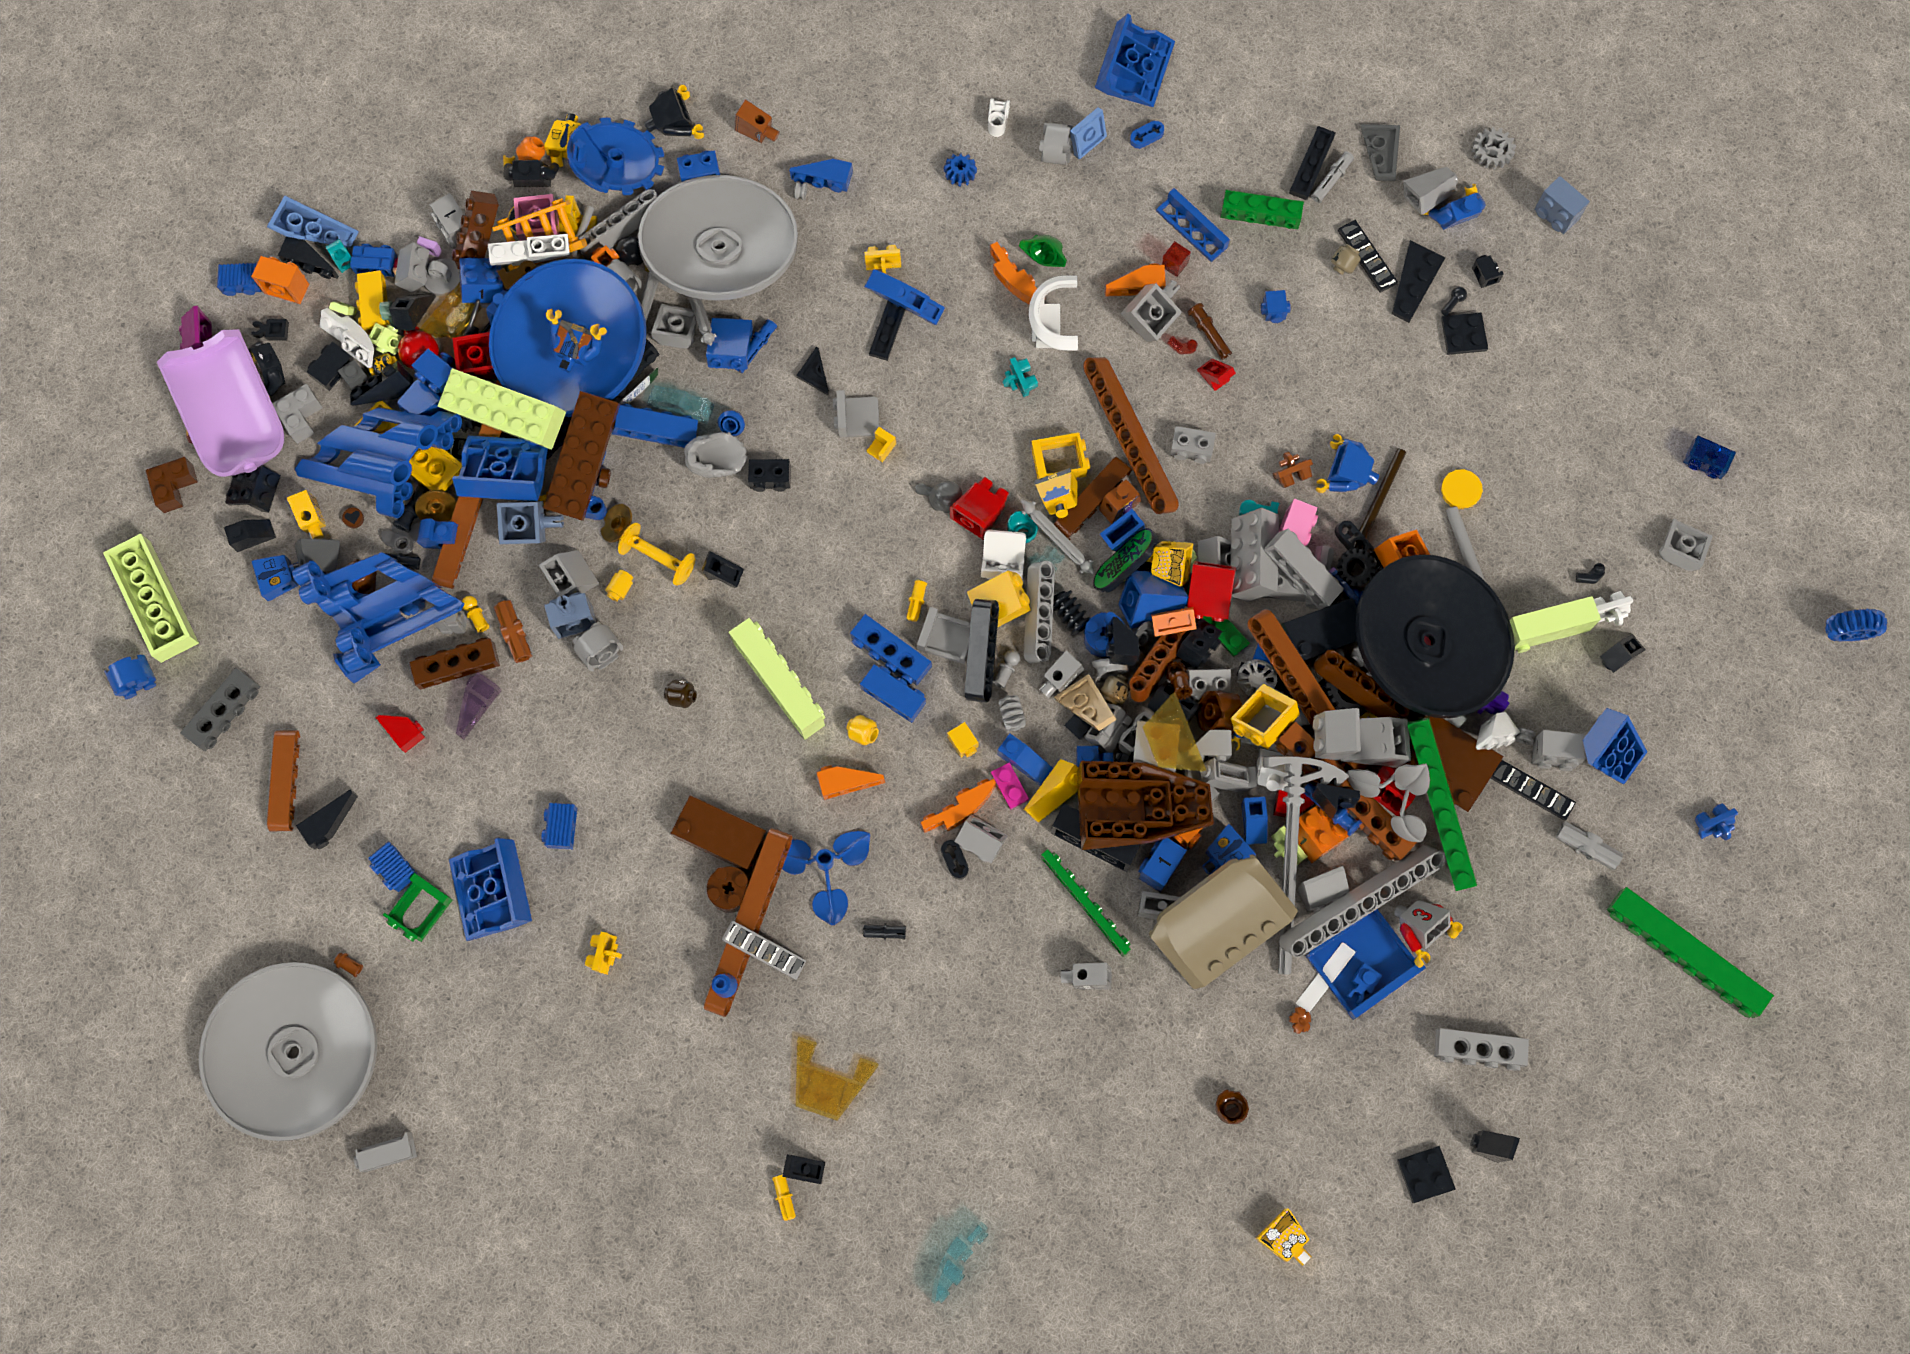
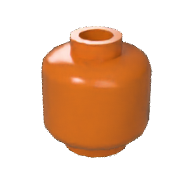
[516,136,545,160]

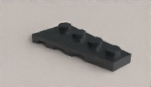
[1391,240,1446,323]

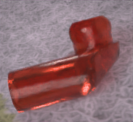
[1167,336,1198,355]

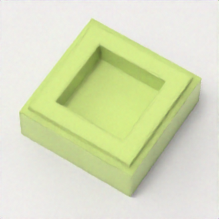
[329,301,357,316]

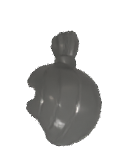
[915,481,963,513]

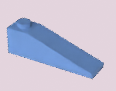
[267,196,359,248]

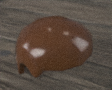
[1215,1089,1249,1125]

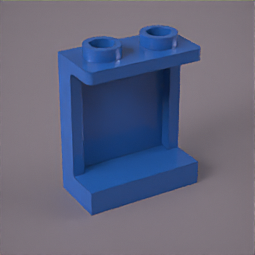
[706,318,753,370]

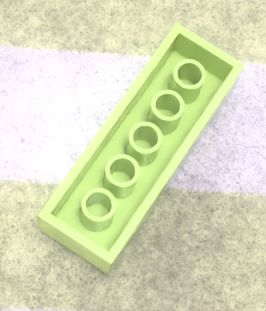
[438,369,566,450]
[103,534,199,663]
[729,618,825,740]

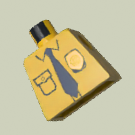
[544,113,582,158]

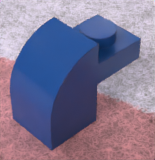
[417,519,458,549]

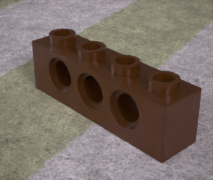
[452,191,499,269]
[409,638,500,690]

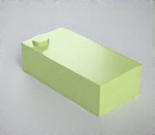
[1509,596,1601,653]

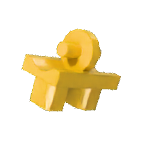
[864,245,901,274]
[585,932,622,975]

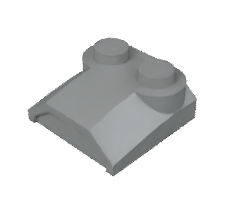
[651,304,697,349]
[1659,519,1712,571]

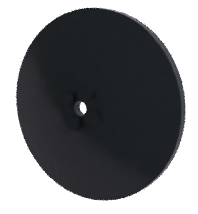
[1355,555,1515,718]

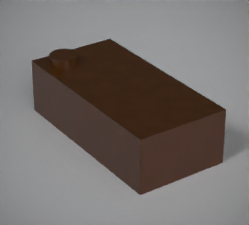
[671,795,768,873]

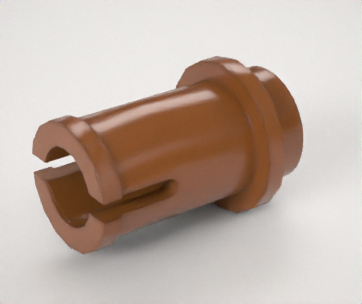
[334,953,364,977]

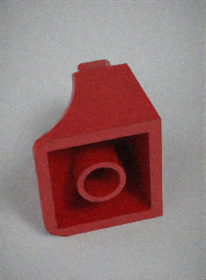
[950,477,1009,540]

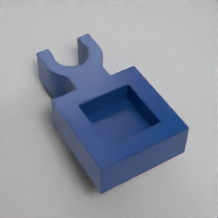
[1346,963,1382,1005]

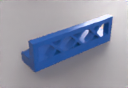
[1156,188,1230,262]

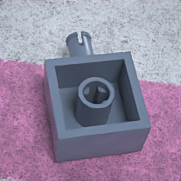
[497,501,564,544]
[544,592,597,639]

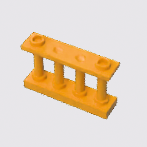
[492,198,588,271]

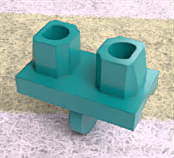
[1002,357,1038,397]

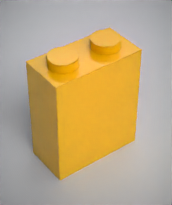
[967,571,1031,627]

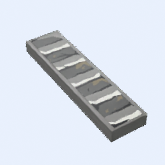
[722,921,806,980]

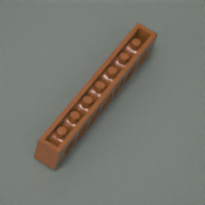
[1274,721,1417,861]

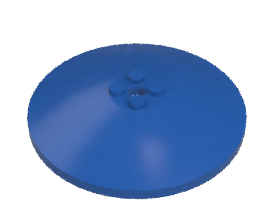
[489,259,646,417]

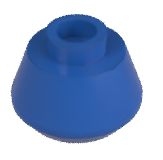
[718,410,745,436]
[399,597,426,616]

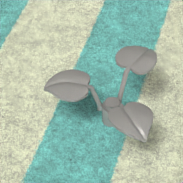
[1346,764,1430,842]

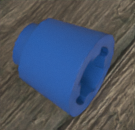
[712,974,738,998]

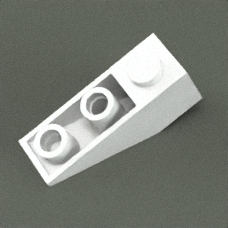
[1476,712,1520,750]

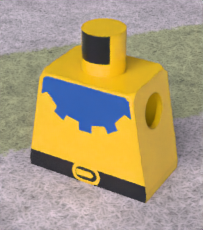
[1034,468,1077,518]

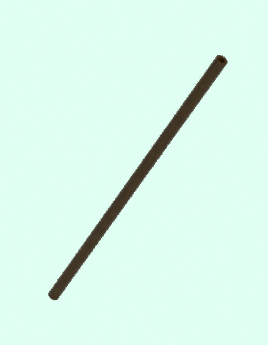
[1283,448,1406,699]

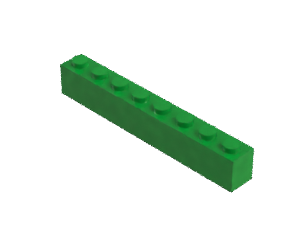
[1407,717,1477,891]
[1606,887,1774,1018]

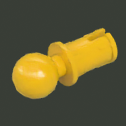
[462,596,489,633]

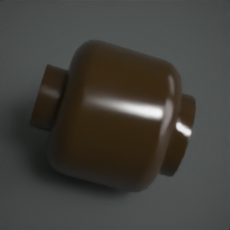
[664,679,697,708]

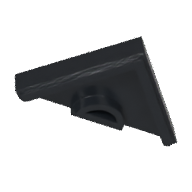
[796,347,829,395]

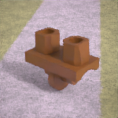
[1273,452,1313,488]

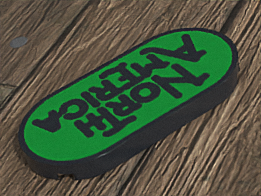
[1093,528,1158,593]

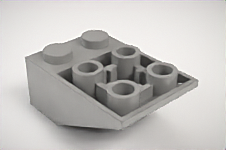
[1341,717,1411,768]

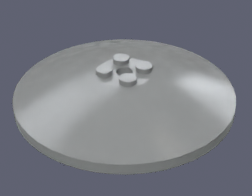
[638,175,798,300]
[199,962,377,1141]

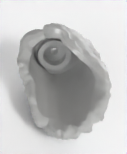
[684,432,748,478]

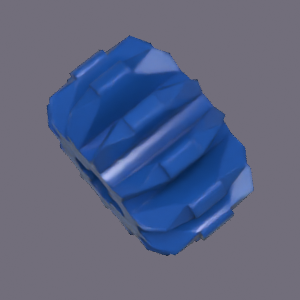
[944,152,977,187]

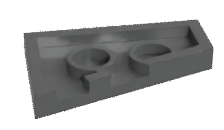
[1361,124,1400,181]

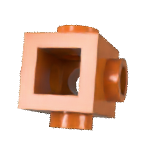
[591,245,620,267]

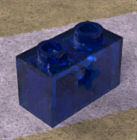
[1683,435,1736,479]

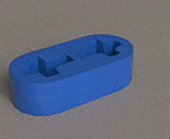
[1130,121,1164,149]

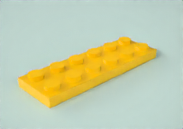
[353,401,462,492]

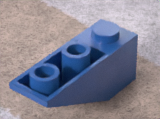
[789,159,853,193]

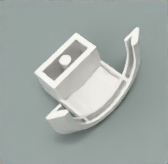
[1029,276,1078,351]

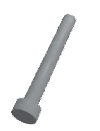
[1446,507,1485,581]

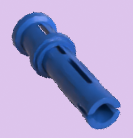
[1303,782,1362,836]

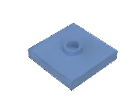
[1070,107,1107,159]

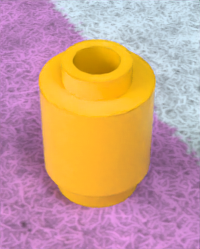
[605,570,634,602]

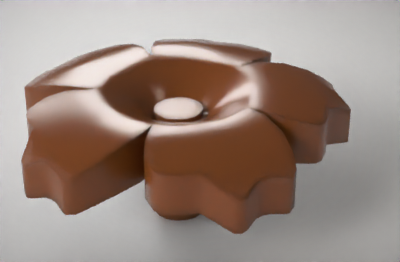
[1289,1006,1311,1034]

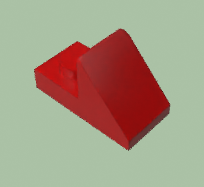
[1197,358,1236,391]

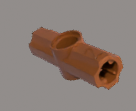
[494,600,533,663]

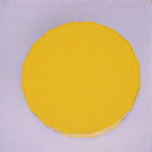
[1441,469,1483,509]

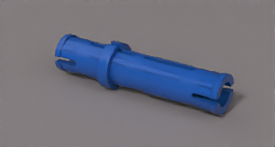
[735,319,777,374]

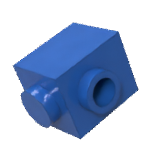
[1261,290,1291,323]

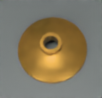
[415,490,456,522]
[601,504,632,542]

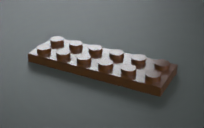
[543,391,620,521]

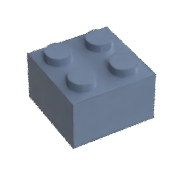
[1534,176,1590,234]

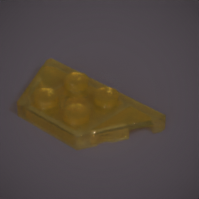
[420,282,482,338]
[1143,693,1206,771]

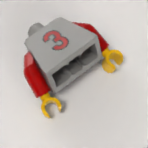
[1394,900,1463,968]

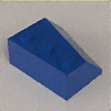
[1583,708,1647,784]

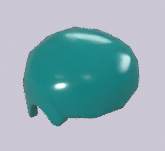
[1007,511,1038,544]

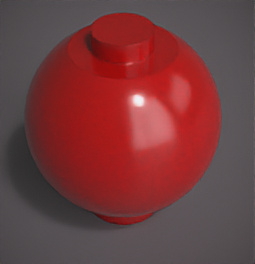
[398,327,439,370]

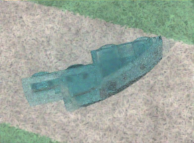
[931,1222,989,1304]

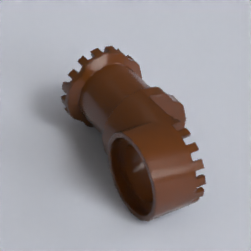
[1166,661,1193,699]

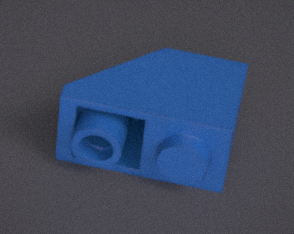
[1241,797,1268,845]

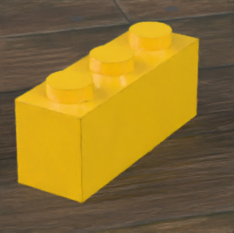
[355,270,390,335]

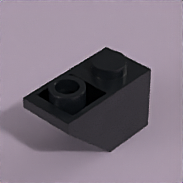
[1105,617,1140,666]

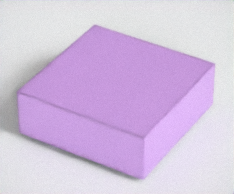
[417,236,442,257]

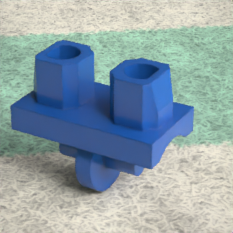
[1695,803,1738,840]

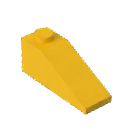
[1023,759,1078,822]

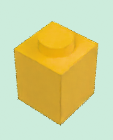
[947,722,979,758]

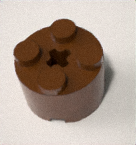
[1197,691,1242,735]
[707,866,750,913]

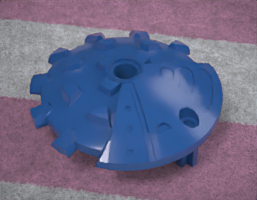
[567,118,664,195]

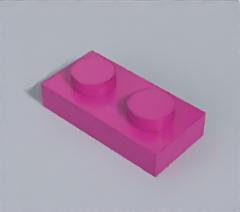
[991,763,1029,810]

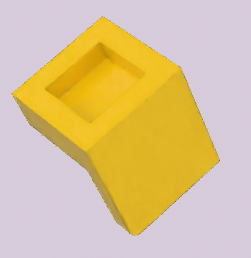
[867,427,896,463]

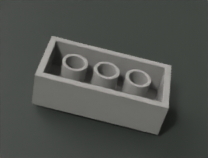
[1230,508,1279,602]

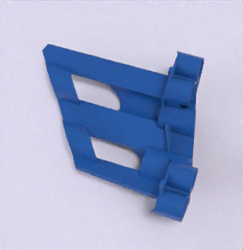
[295,408,462,518]
[292,552,465,672]

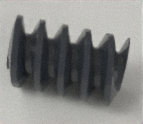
[1053,590,1091,636]

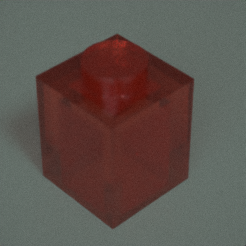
[1162,241,1191,277]

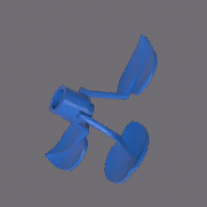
[782,831,870,925]

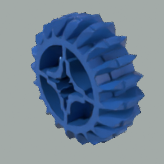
[1825,609,1887,642]

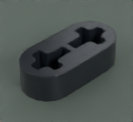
[941,840,969,880]

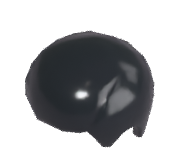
[616,236,644,266]

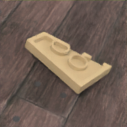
[1054,674,1117,731]

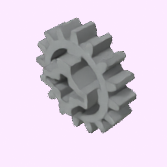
[1472,127,1516,170]

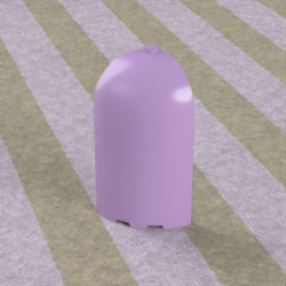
[157,329,284,477]

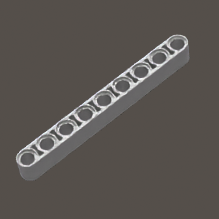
[1279,845,1446,957]

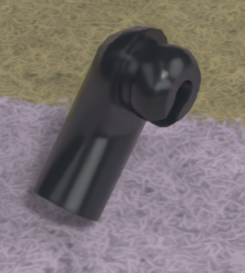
[1576,563,1605,584]

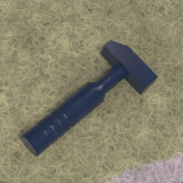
[1328,567,1360,607]

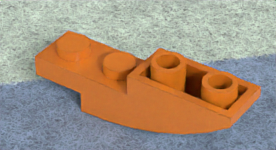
[990,242,1037,305]
[920,779,996,833]

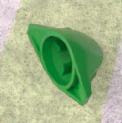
[1019,235,1067,267]

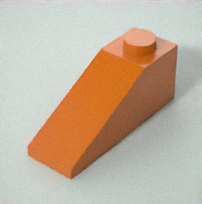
[1105,263,1166,297]
[817,765,885,800]

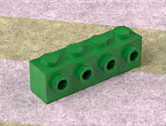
[1221,190,1304,229]

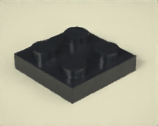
[1441,312,1488,355]
[1397,1146,1456,1203]

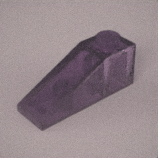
[456,672,502,740]

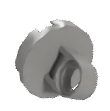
[424,258,460,296]

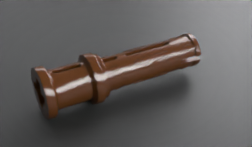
[1187,303,1232,360]

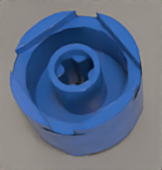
[1084,612,1124,659]
[104,655,156,699]

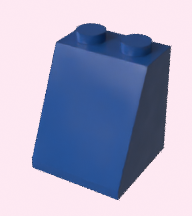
[1118,571,1188,628]

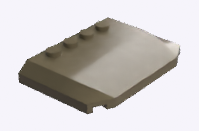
[1149,854,1298,989]

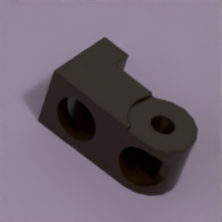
[497,261,537,291]

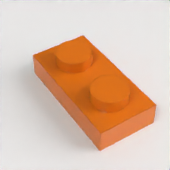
[1151,607,1196,636]

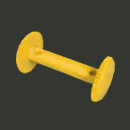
[618,523,696,586]

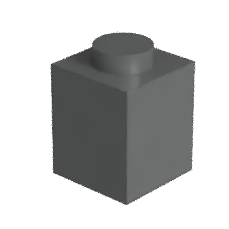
[338,360,369,390]

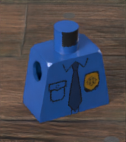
[252,555,299,601]
[1202,824,1256,875]

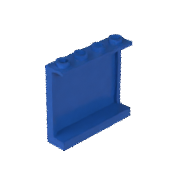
[1306,909,1426,1020]

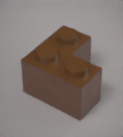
[146,457,198,513]

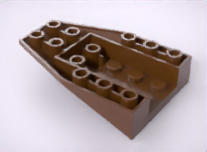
[1077,761,1214,850]

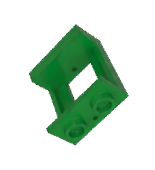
[383,873,453,942]

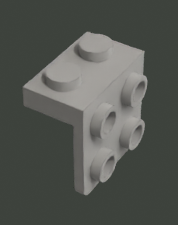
[833,390,879,438]

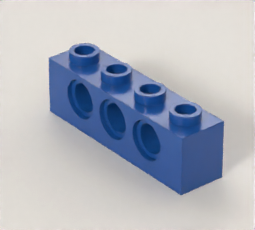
[850,614,932,686]

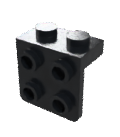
[225,465,281,513]

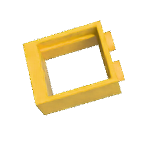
[1031,432,1090,479]
[1231,684,1300,749]

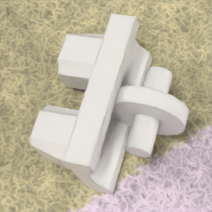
[1594,591,1633,626]

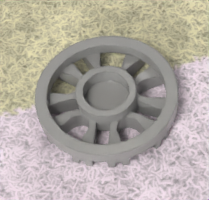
[1237,659,1277,696]

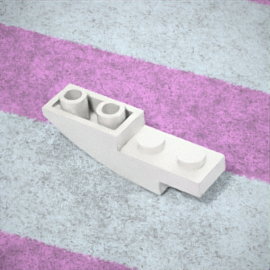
[488,234,570,266]
[320,308,374,368]

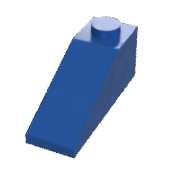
[997,733,1053,786]

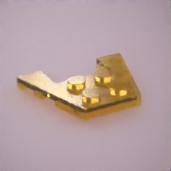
[796,1036,879,1121]

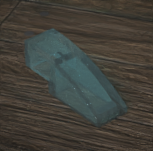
[647,385,714,424]

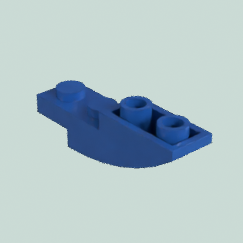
[864,269,945,325]

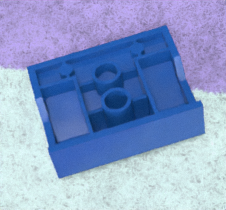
[1095,14,1175,107]
[452,436,548,502]
[449,838,532,941]

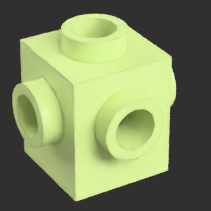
[369,323,403,355]

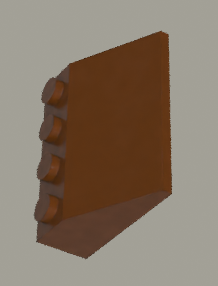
[1397,716,1504,812]

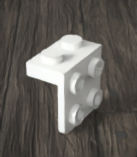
[981,530,1026,580]

